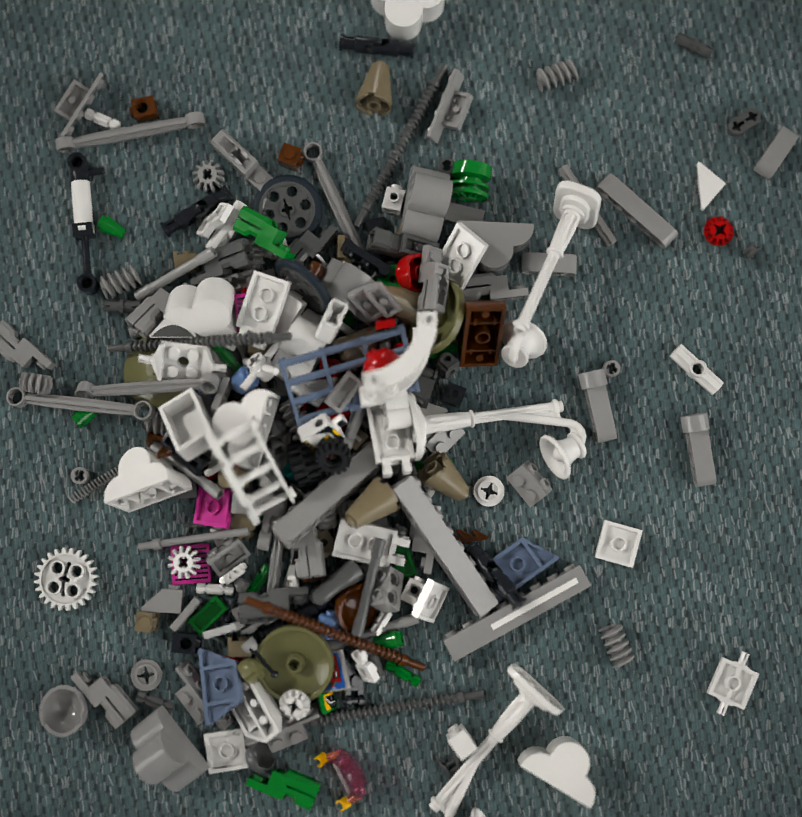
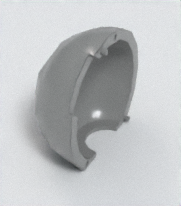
[39,685,88,737]

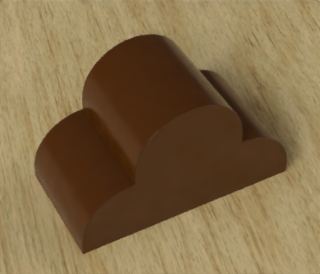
[458,300,507,367]

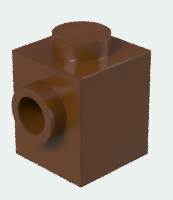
[277,142,305,172]

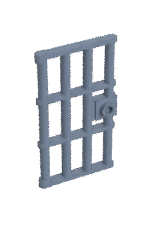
[278,324,420,427]

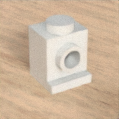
[382,184,405,215]
[401,575,425,606]

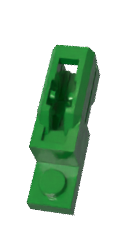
[233,206,296,260]
[246,767,321,810]

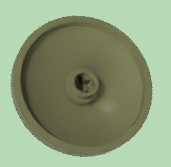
[407,279,465,354]
[124,338,189,409]
[256,624,334,703]

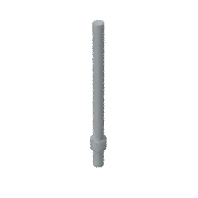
[138,527,251,551]

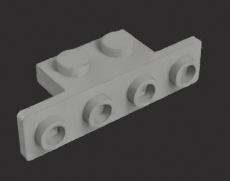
[427,68,474,144]
[54,72,105,137]
[175,660,234,731]
[244,703,320,753]

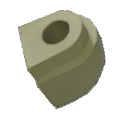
[237,658,265,684]

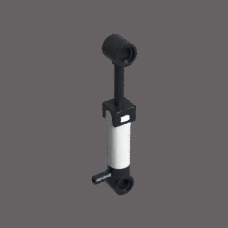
[67,152,105,295]

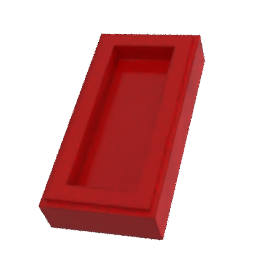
[375,315,396,330]

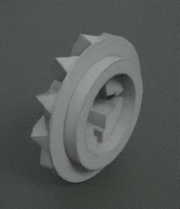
[131,659,163,691]

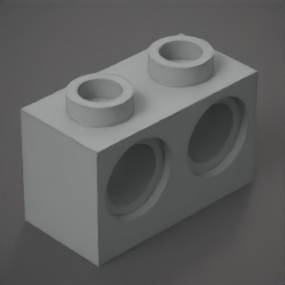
[370,566,404,613]

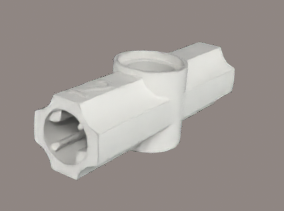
[205,200,248,249]
[669,344,724,395]

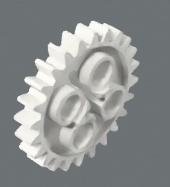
[34,547,99,611]

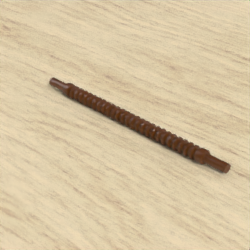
[244,596,425,671]

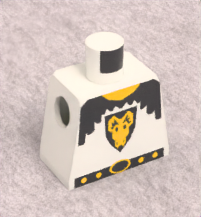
[297,413,348,458]

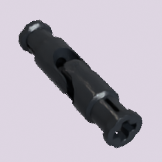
[339,34,415,58]
[160,185,234,238]
[463,540,527,611]
[258,599,334,640]

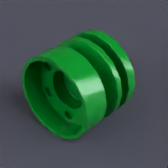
[451,160,492,203]

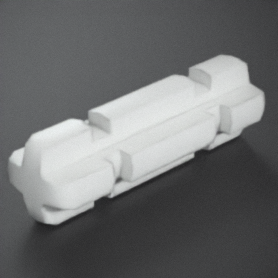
[84,108,121,129]
[196,583,235,595]
[370,612,392,636]

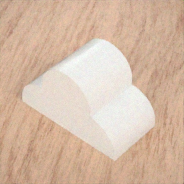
[371,0,445,41]
[163,277,238,351]
[272,308,340,383]
[212,389,281,470]
[104,447,192,513]
[517,736,595,809]

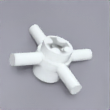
[240,341,281,391]

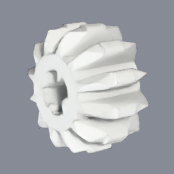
[168,546,201,579]

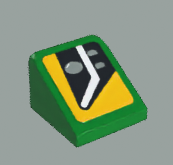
[318,692,337,715]

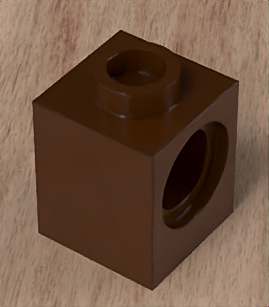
[129,95,160,123]

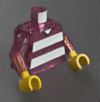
[314,749,368,812]

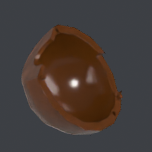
[334,583,377,632]

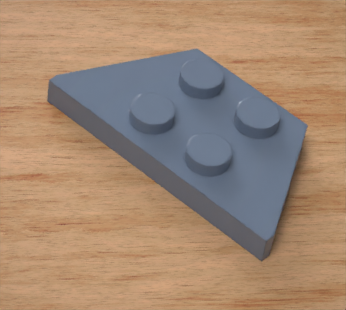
[492,537,560,602]
[198,648,243,726]

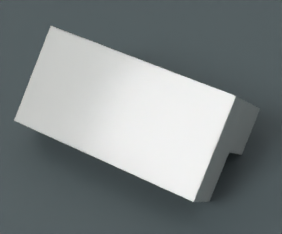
[275,290,307,344]

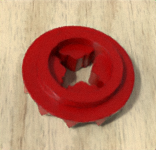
[704,216,734,246]

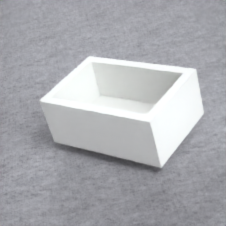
[158,387,217,462]

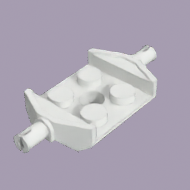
[138,341,227,381]

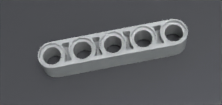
[596,173,678,249]

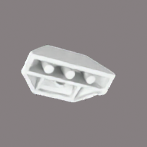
[231,676,282,743]

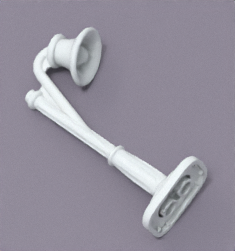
[501,181,601,368]
[407,392,587,480]
[429,664,565,817]

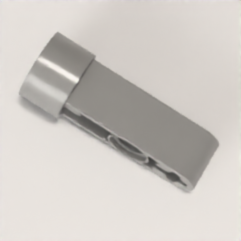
[578,368,617,443]
[680,412,716,487]

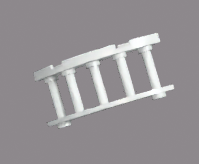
[359,311,438,408]
[204,411,297,526]

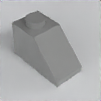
[141,585,185,614]

